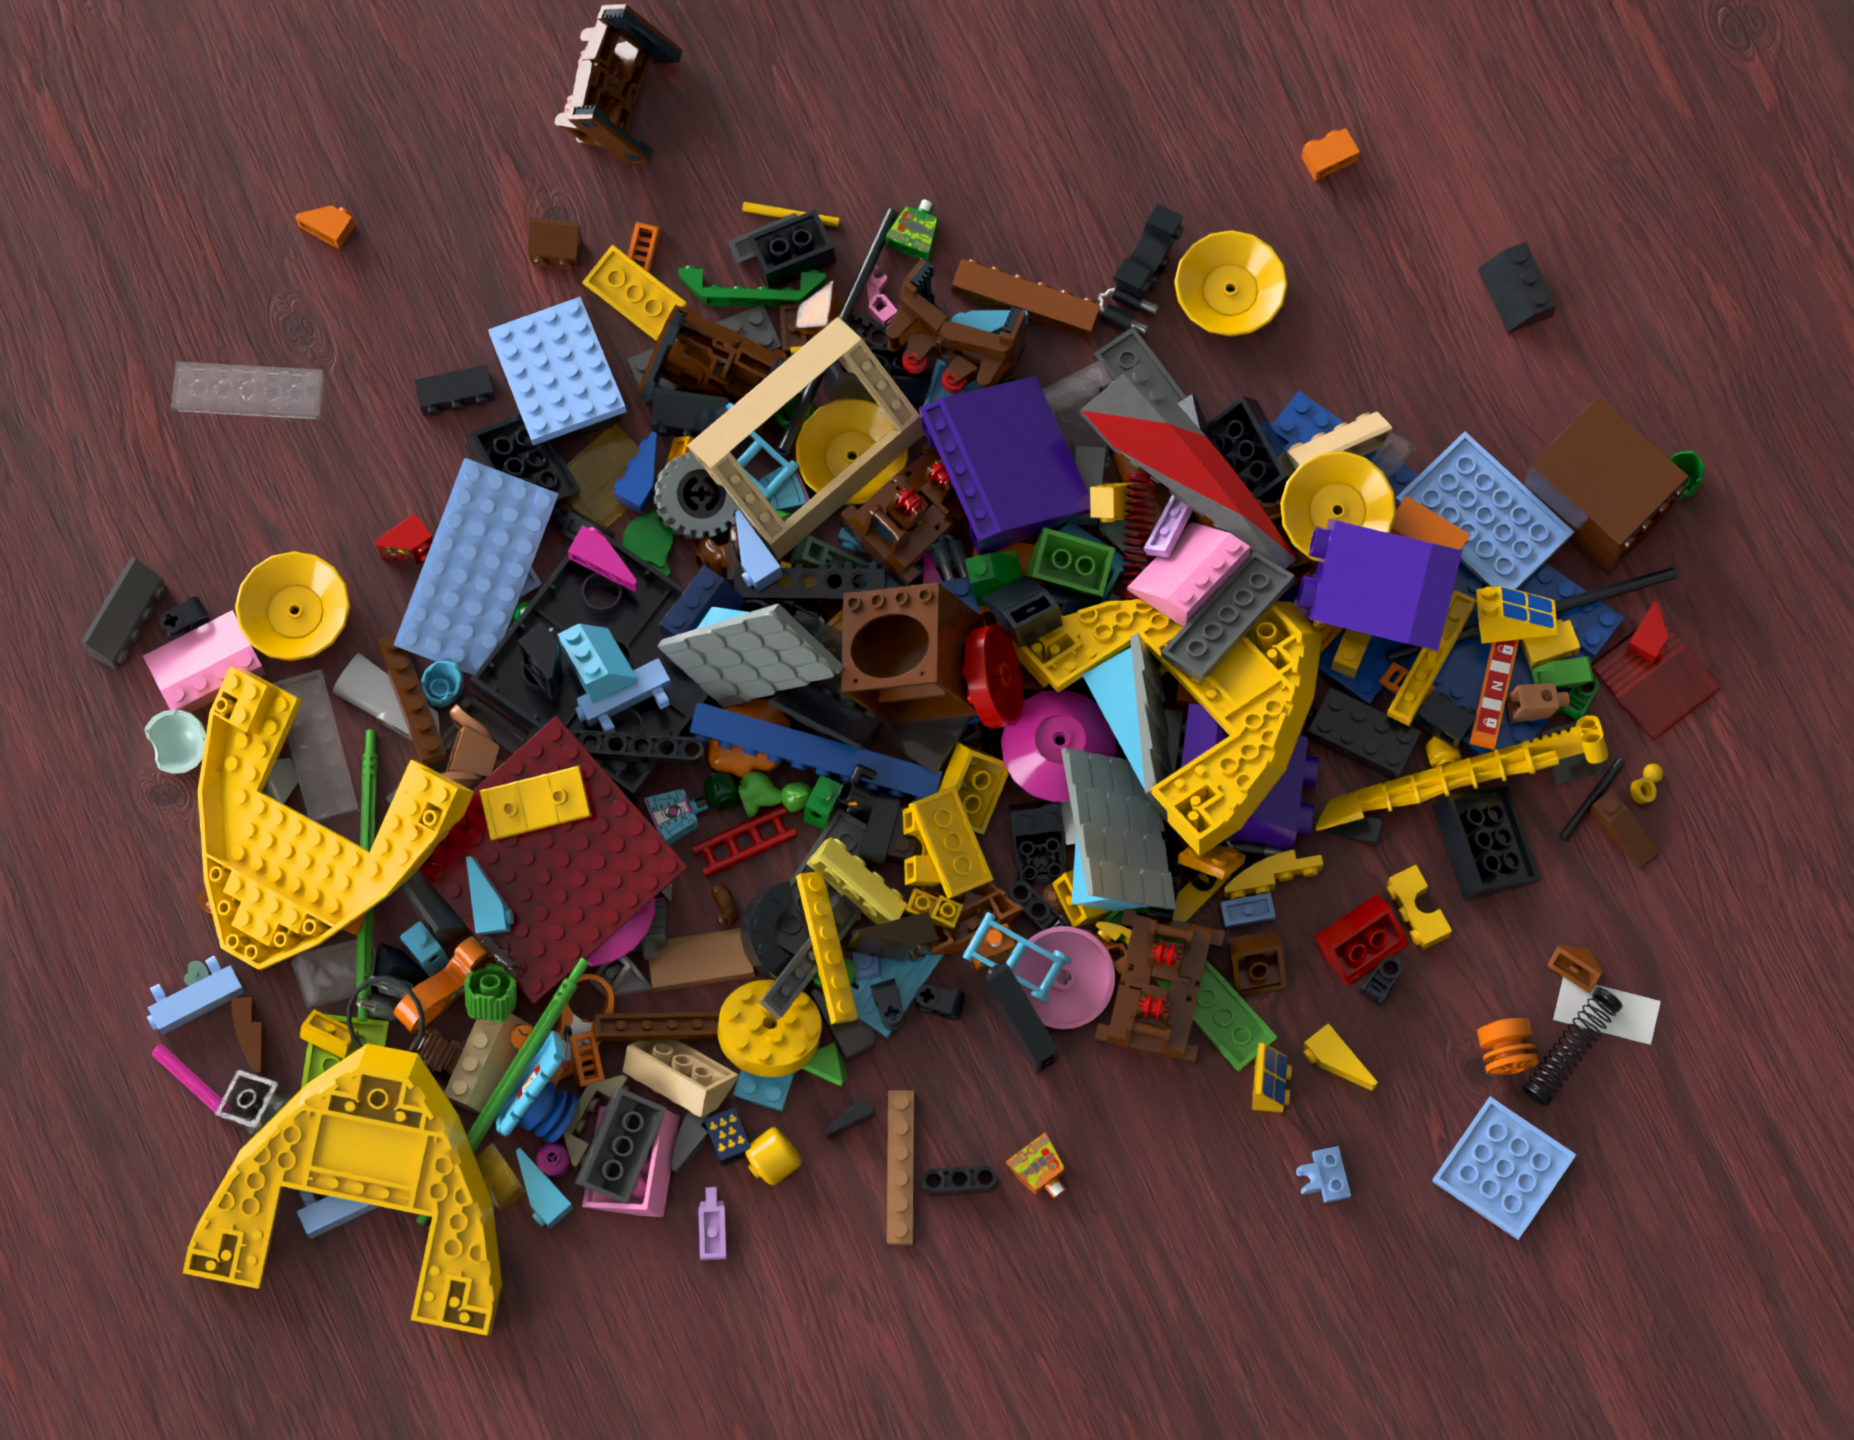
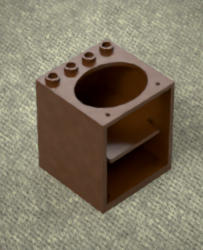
[1524,396,1688,576]
[841,583,984,725]

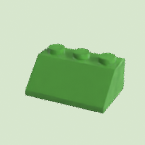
[1025,528,1115,598]

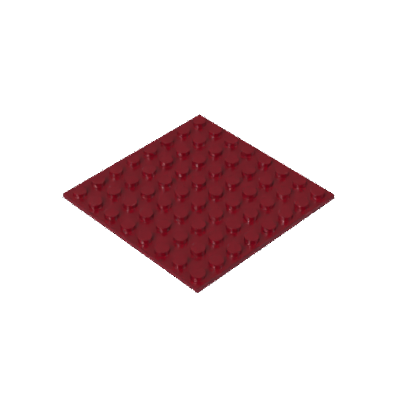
[419,716,688,1004]

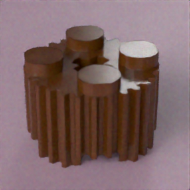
[409,1028,464,1082]

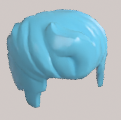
[420,661,464,708]

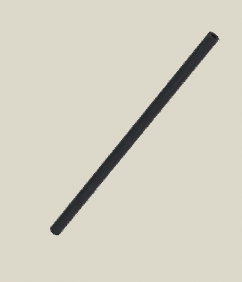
[777,209,898,455]
[1386,567,1677,663]

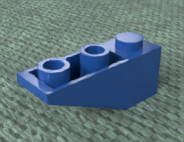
[613,431,658,514]

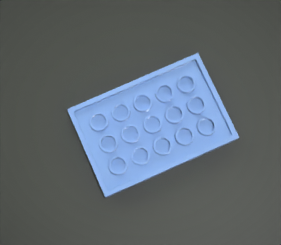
[488,297,627,445]
[1395,432,1574,590]

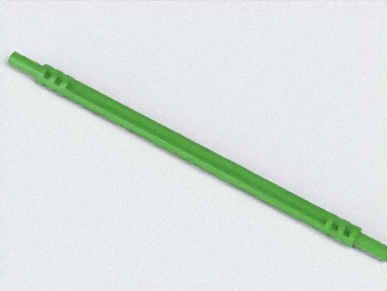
[356,730,378,1022]
[416,957,590,1226]

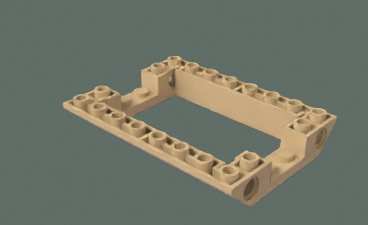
[687,317,924,561]

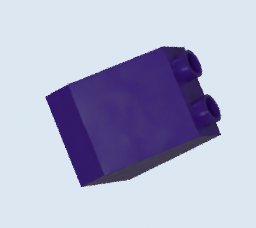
[1297,519,1462,651]
[1172,703,1319,850]

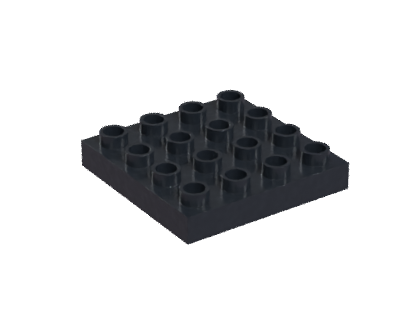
[470,524,713,802]

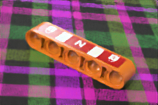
[1469,639,1519,750]

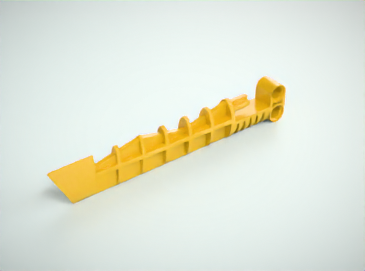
[1316,715,1609,831]

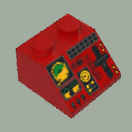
[374,513,433,565]

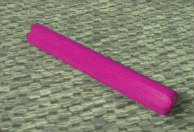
[152,1044,233,1120]

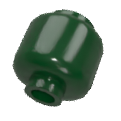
[704,772,740,810]

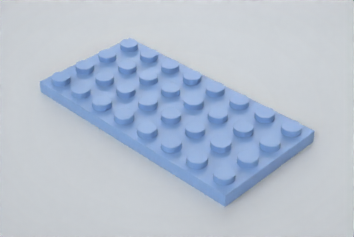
[393,458,558,675]

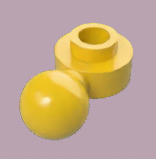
[1630,763,1663,804]

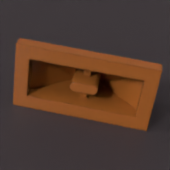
[1547,944,1603,993]

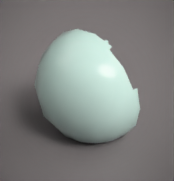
[145,710,206,774]

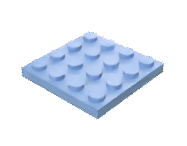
[1432,1097,1576,1240]

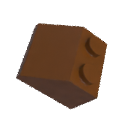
[528,217,583,270]
[1226,930,1287,996]

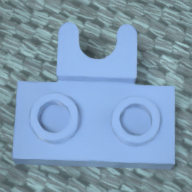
[1296,1146,1351,1203]

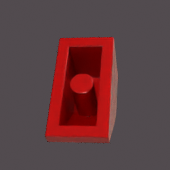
[1626,601,1668,665]

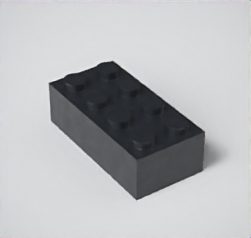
[1307,687,1422,780]

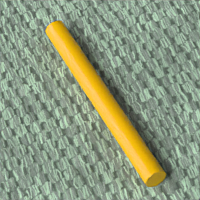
[742,202,840,228]

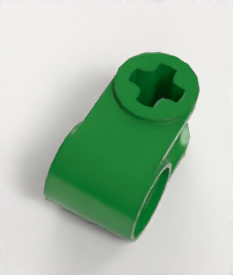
[1557,676,1599,724]

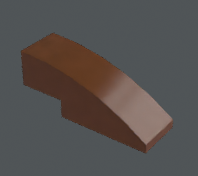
[231,997,265,1078]

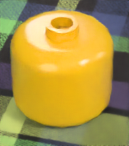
[745,1127,802,1185]

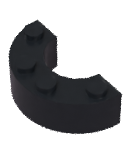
[1113,204,1184,297]
[741,881,794,980]

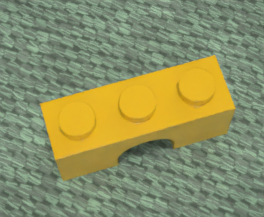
[903,807,941,887]
[1386,865,1452,950]

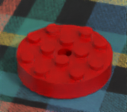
[961,625,1024,729]

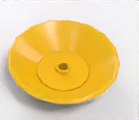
[1174,230,1288,337]
[796,399,908,505]
[1280,451,1396,562]
[235,551,350,661]

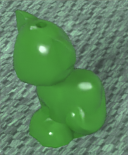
[738,771,813,818]

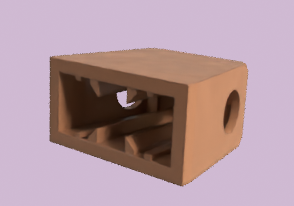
[1505,683,1570,724]

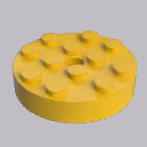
[718,980,822,1077]

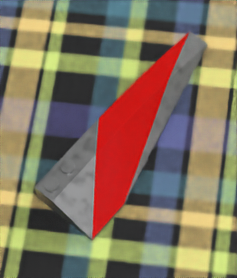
[1079,363,1297,569]

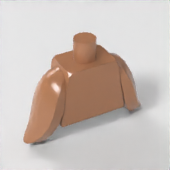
[442,704,505,789]

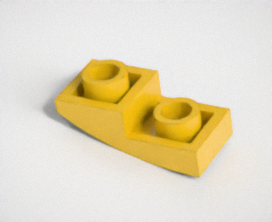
[904,888,963,929]
[1095,921,1132,945]

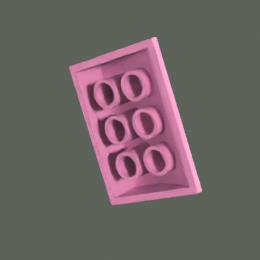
[1127,522,1250,627]
[143,610,266,713]
[582,1106,680,1217]

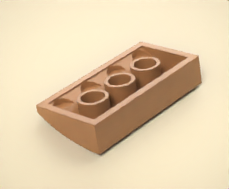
[649,928,755,992]

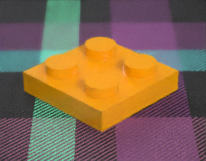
[1177,845,1246,880]

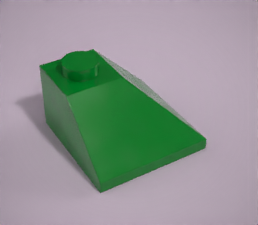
[965,550,1023,609]

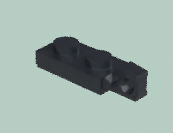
[549,507,616,540]

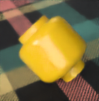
[1426,735,1461,768]

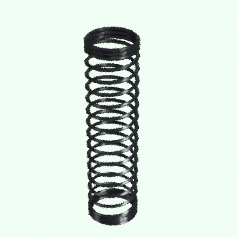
[1522,987,1623,1106]

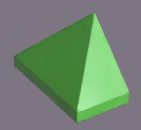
[802,1042,849,1086]

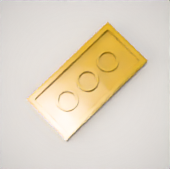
[582,244,688,342]
[909,786,994,899]

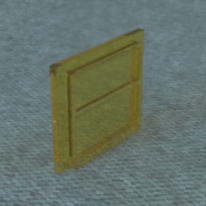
[567,424,661,528]

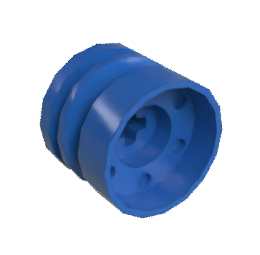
[517,1080,578,1143]

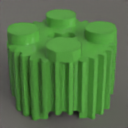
[464,963,517,1023]

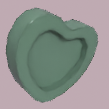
[184,961,210,986]

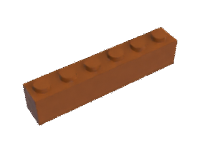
[951,259,1101,340]

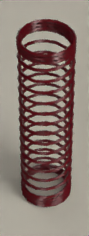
[1120,472,1157,599]

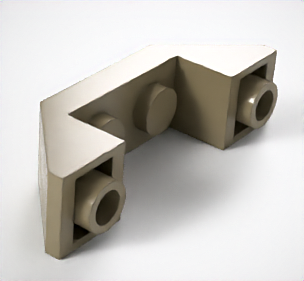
[563,1075,630,1171]

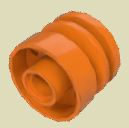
[1477,1018,1539,1075]

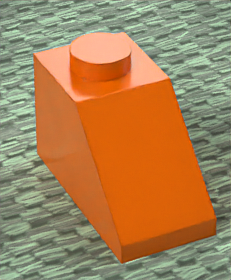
[295,205,355,250]

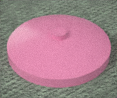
[1013,926,1115,1029]

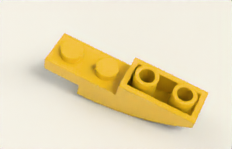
[1223,850,1323,900]

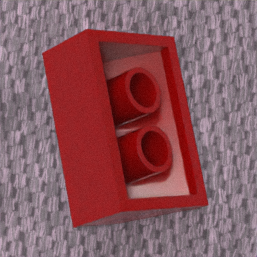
[1314,895,1409,986]

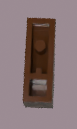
[1589,789,1659,869]

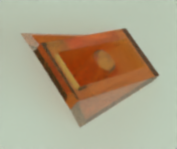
[795,281,842,335]

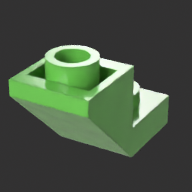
[1531,656,1594,689]

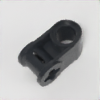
[160,596,211,640]
[1359,956,1402,1007]
[870,978,905,1031]
[915,984,965,1020]

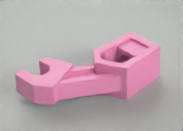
[866,265,897,328]

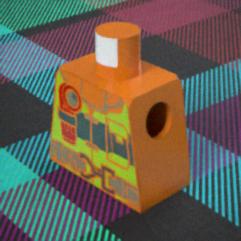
[968,923,1017,970]
[1006,1133,1066,1199]

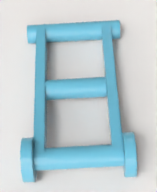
[726,403,799,500]
[963,912,1072,1005]

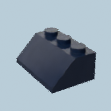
[660,565,746,638]

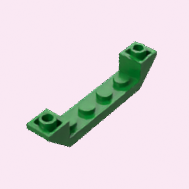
[678,266,827,308]

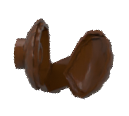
[694,524,741,577]

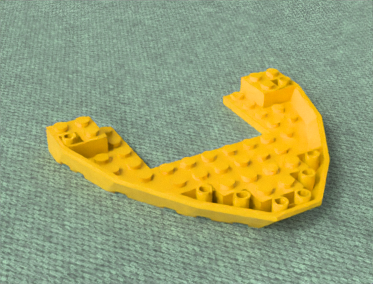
[1012,599,1322,856]
[198,666,474,970]
[183,1043,502,1336]

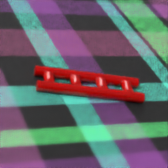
[691,805,798,878]

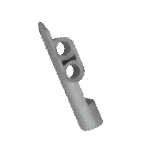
[333,653,441,740]

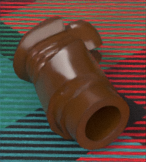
[710,883,739,926]

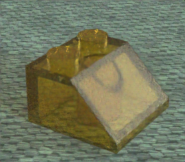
[476,1143,526,1212]

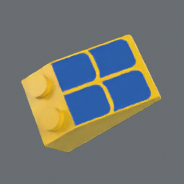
[1476,586,1558,644]
[1252,1043,1292,1112]

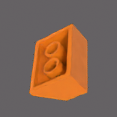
[1391,496,1471,550]

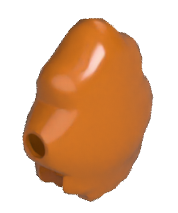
[708,698,791,778]

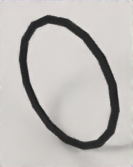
[346,976,425,1053]

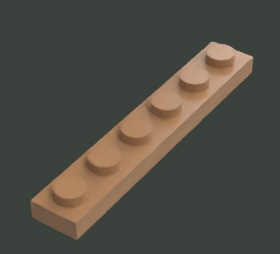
[887,1090,914,1245]

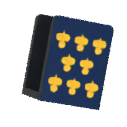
[704,1107,750,1166]

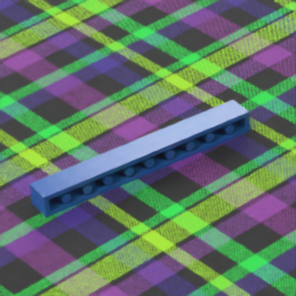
[689,703,942,802]

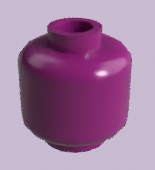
[536,1143,571,1179]

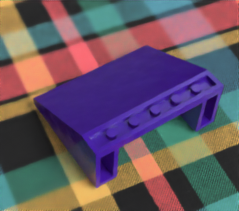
[919,376,1091,556]

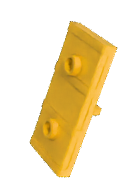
[480,766,591,840]

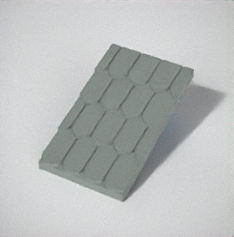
[657,604,844,707]
[1083,633,1173,823]
[1061,748,1176,911]

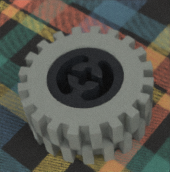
[653,452,742,540]

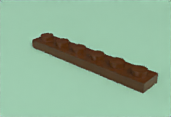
[376,634,447,765]
[594,1012,720,1042]

